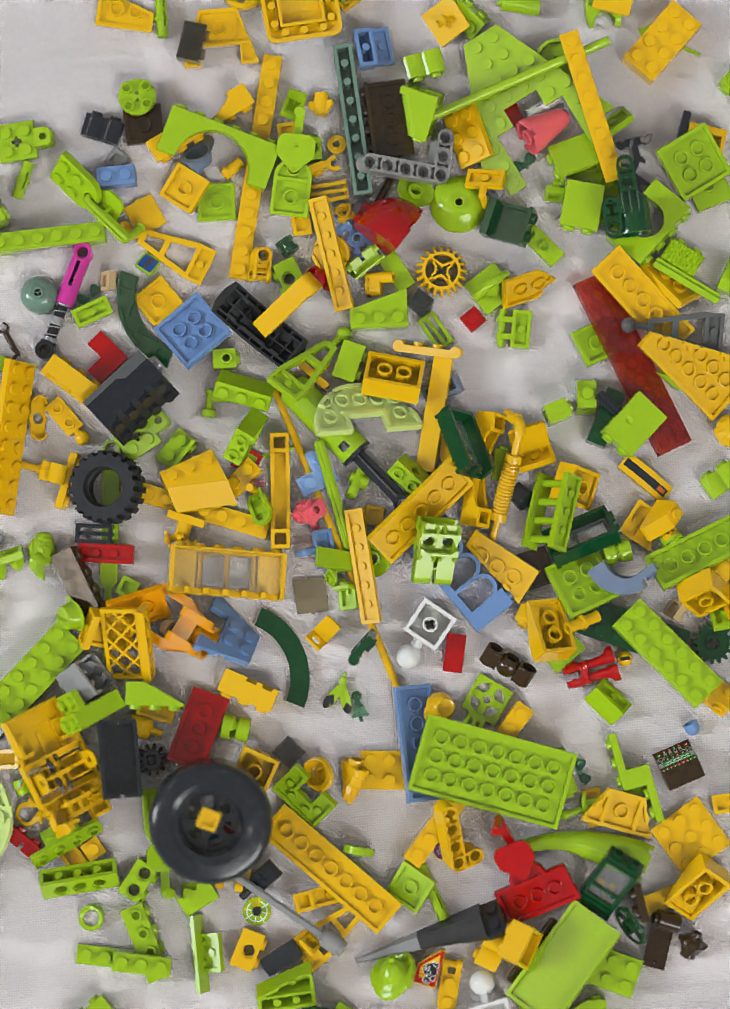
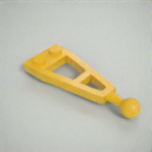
[118,220,217,287]
[292,907,360,972]

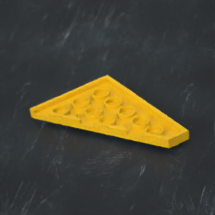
[637,331,730,421]

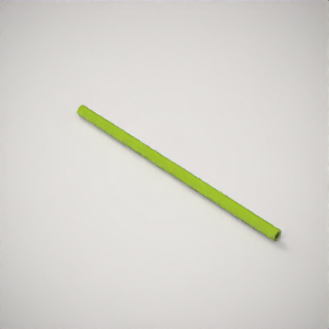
[432,36,611,121]

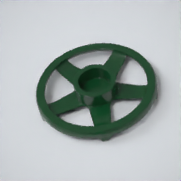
[615,907,646,945]

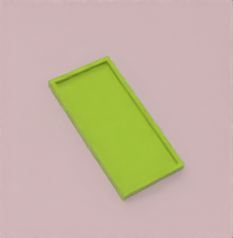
[505,900,622,1009]

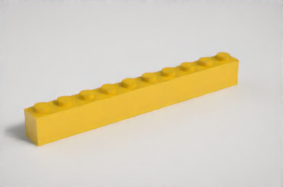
[403,700,534,868]

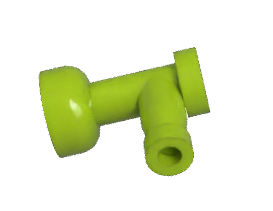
[201,389,229,418]

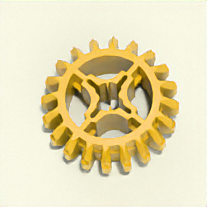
[416,246,467,298]

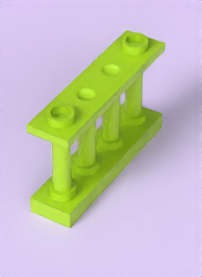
[521,472,583,552]

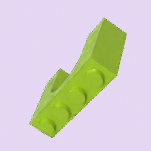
[605,179,691,268]

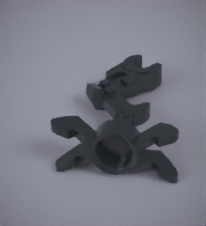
[614,134,653,193]

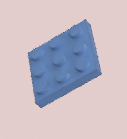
[153,292,232,370]

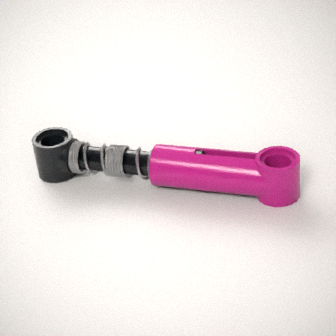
[35,243,94,361]

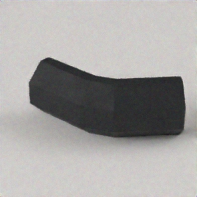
[211,281,308,367]

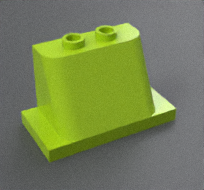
[399,82,446,143]

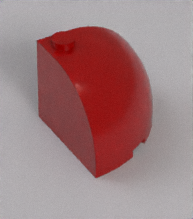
[352,197,423,255]

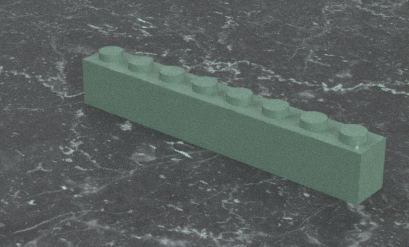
[332,43,373,199]

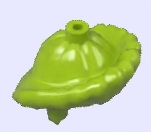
[370,952,416,1001]

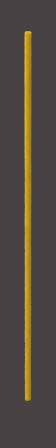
[274,388,401,687]

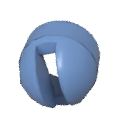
[683,719,700,736]

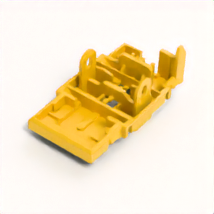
[0,696,113,839]

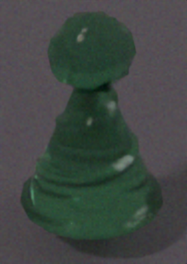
[351,691,370,722]

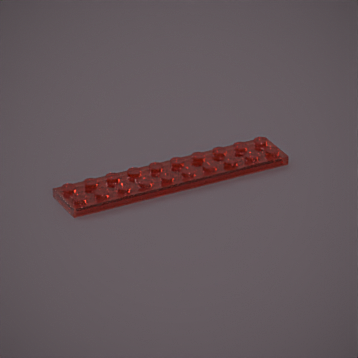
[573,276,692,457]

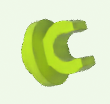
[325,569,345,587]

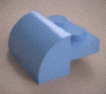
[352,26,395,70]

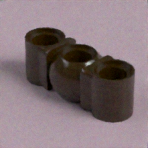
[479,642,537,688]

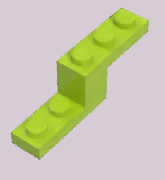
[605,733,664,822]
[76,943,172,978]

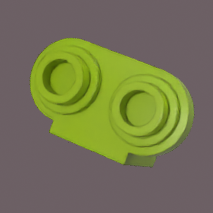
[247,487,274,526]

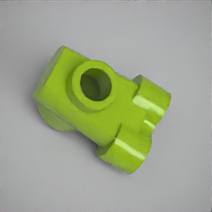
[344,468,370,500]

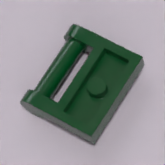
[348,628,377,666]

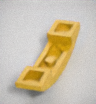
[292,886,339,914]

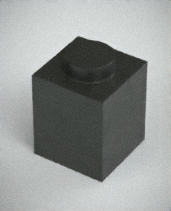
[407,289,434,317]

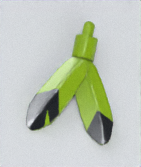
[323,672,352,714]

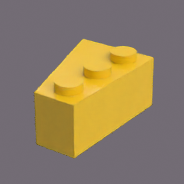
[40,354,101,406]
[217,668,280,714]

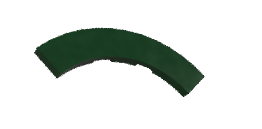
[116,270,173,368]
[255,608,310,708]

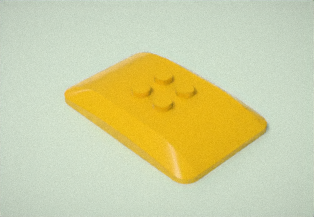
[260,0,342,44]

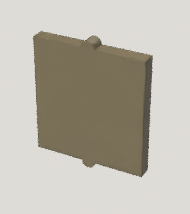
[293,577,329,614]

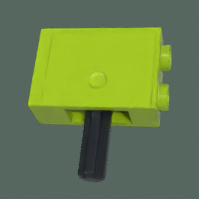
[595,390,668,458]

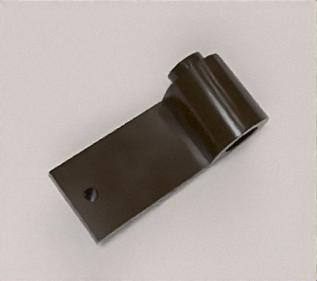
[643,909,682,970]

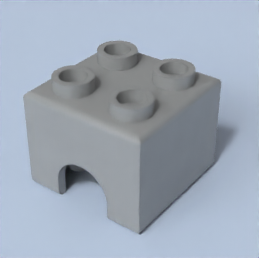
[56,651,116,704]

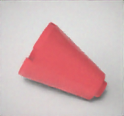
[516,108,570,155]

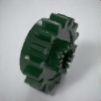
[691,623,730,664]

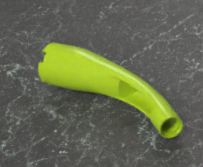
[495,831,655,882]

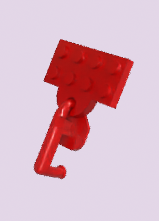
[491,814,581,923]

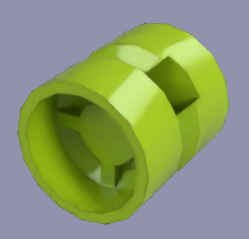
[602,537,633,566]
[220,714,252,743]

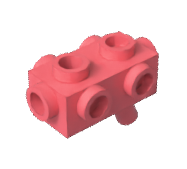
[291,497,328,531]

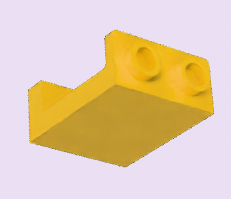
[78,606,136,657]

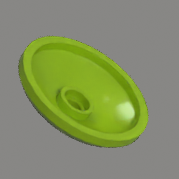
[430,176,486,233]

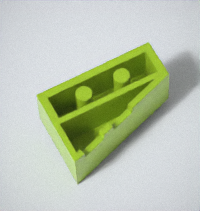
[256,960,317,1009]

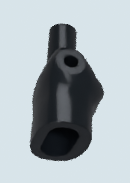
[511,482,533,511]

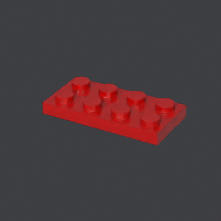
[166,686,230,765]

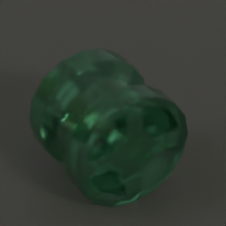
[275,234,299,258]

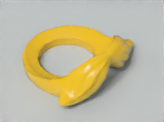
[16,796,44,827]

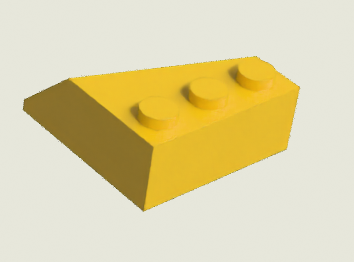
[159,449,237,513]

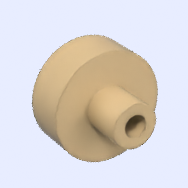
[159,619,176,637]

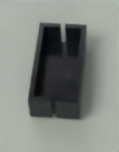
[97,718,142,800]

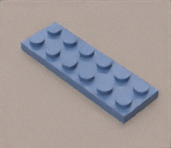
[392,683,442,803]

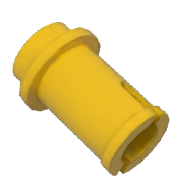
[220,157,245,180]

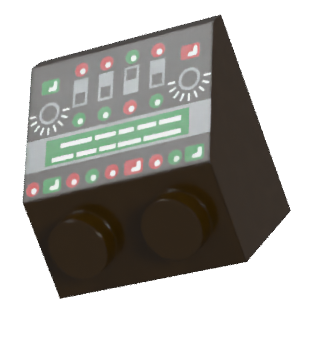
[652,739,705,791]

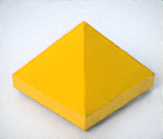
[298,931,321,956]

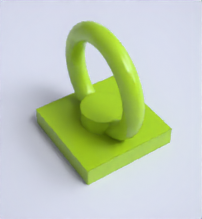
[464,262,510,316]

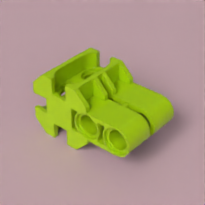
[411,516,461,585]

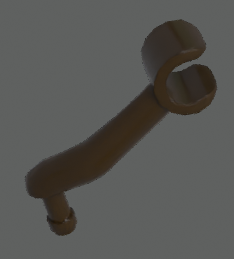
[0,322,20,360]

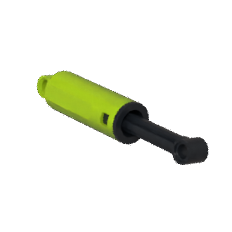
[280,370,409,509]

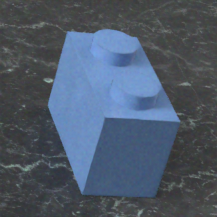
[96,164,138,190]

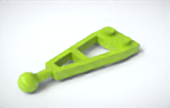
[267,327,351,404]

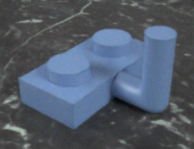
[294,528,335,569]

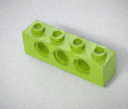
[39,857,121,899]

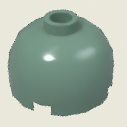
[21,276,59,315]

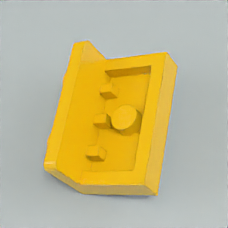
[702,681,730,717]

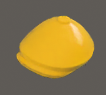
[303,756,333,792]

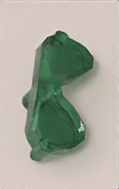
[514,152,537,172]
[77,284,101,305]
[575,759,591,785]

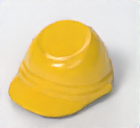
[424,692,455,720]

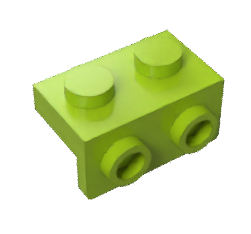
[455,0,491,40]

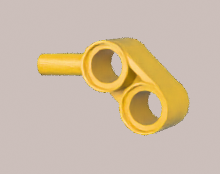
[20,460,68,485]

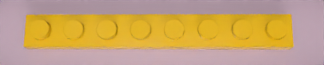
[559,29,621,183]
[119,483,271,540]

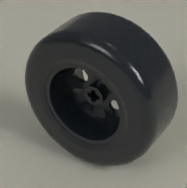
[149,757,272,884]

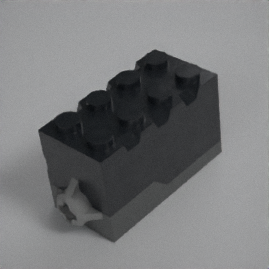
[82,350,180,446]

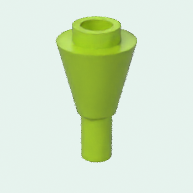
[491,445,511,481]

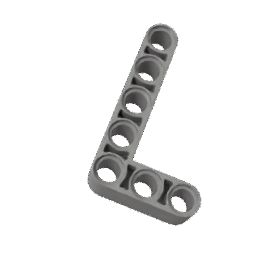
[356,129,454,185]

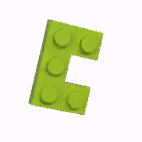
[272,763,339,828]

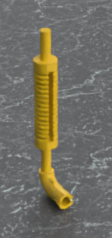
[489,408,526,542]

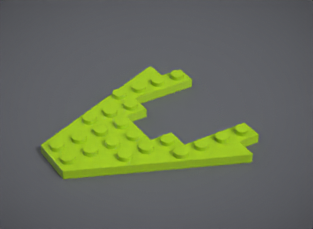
[464,24,614,196]

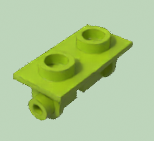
[345,244,385,280]

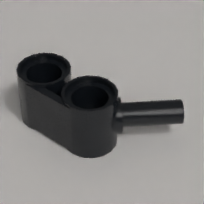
[239,859,283,900]

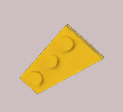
[640,259,701,309]

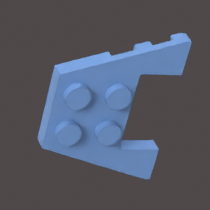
[192,596,260,666]

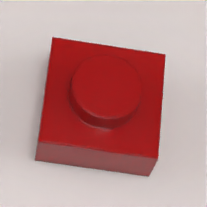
[460,306,487,333]

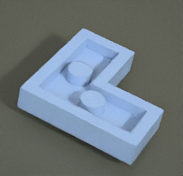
[296,449,339,497]

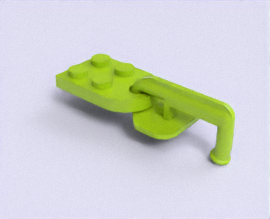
[269,106,316,218]
[49,150,146,243]
[142,788,176,899]

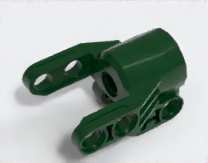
[602,154,653,239]

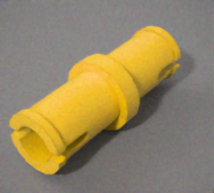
[563,610,601,635]

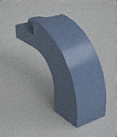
[587,559,659,595]

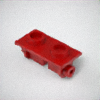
[9,824,42,859]

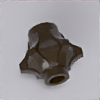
[678,930,708,960]

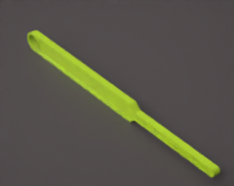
[100,440,121,668]

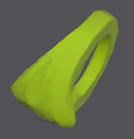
[79,903,105,931]

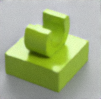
[543,179,565,204]

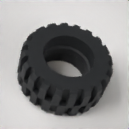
[69,450,146,525]

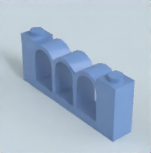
[408,514,514,632]

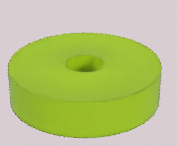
[343,844,375,857]

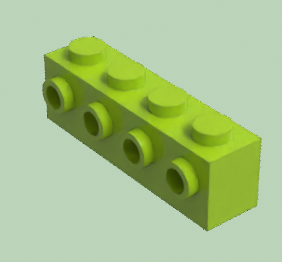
[120,901,173,984]

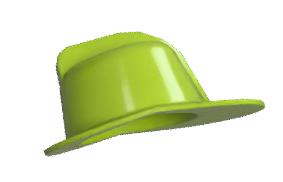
[55,595,85,631]

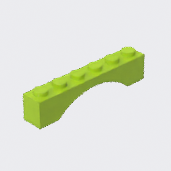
[0,222,108,256]

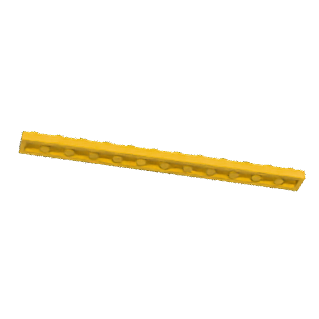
[229,54,283,281]

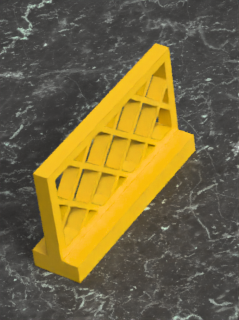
[100,604,156,682]

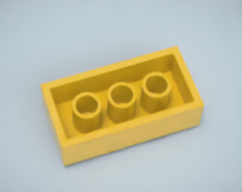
[621,0,702,86]

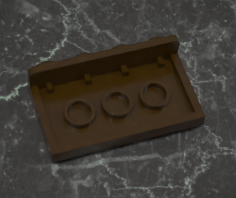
[360,78,415,157]

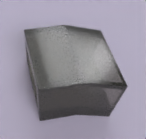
[272,736,305,769]

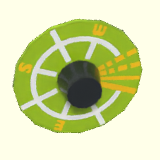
[243,897,271,926]

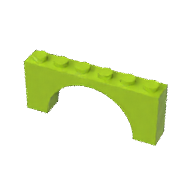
[156,104,278,191]

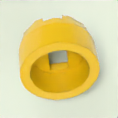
[616,651,632,666]

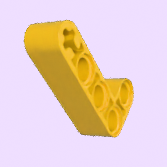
[253,272,323,338]
[433,799,484,872]

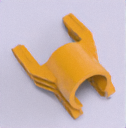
[151,582,221,660]

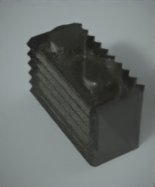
[176,20,210,65]

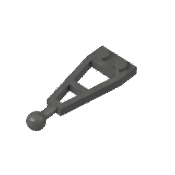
[621,312,725,352]

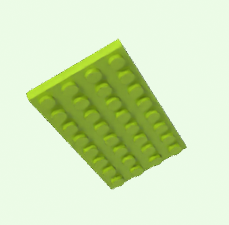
[407,713,578,830]

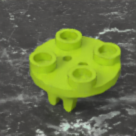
[118,79,156,116]

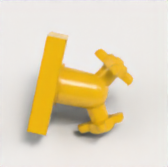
[164,510,206,549]

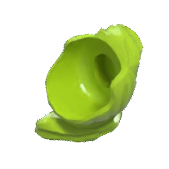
[28,532,57,581]

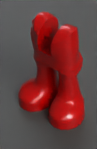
[562,645,622,689]

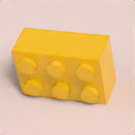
[361,351,425,404]

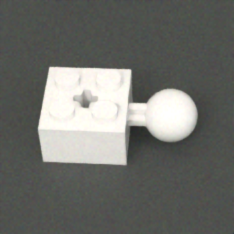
[396,598,457,669]
[469,970,510,1009]

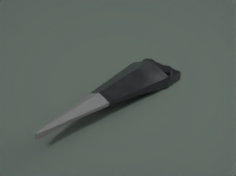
[355,899,507,963]

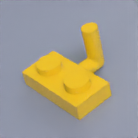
[465,169,506,209]
[227,457,263,498]

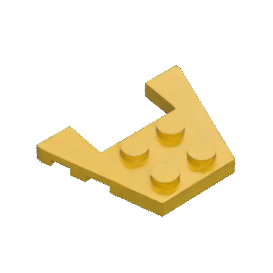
[184,7,259,69]

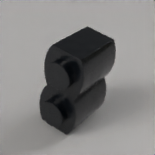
[80,111,125,147]

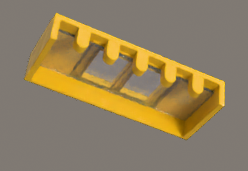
[167,542,287,602]

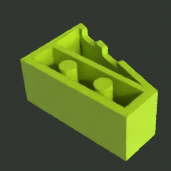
[350,288,408,331]

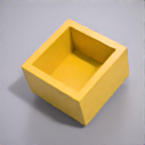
[497,919,543,970]

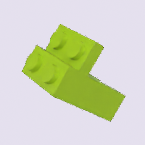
[56,689,126,736]

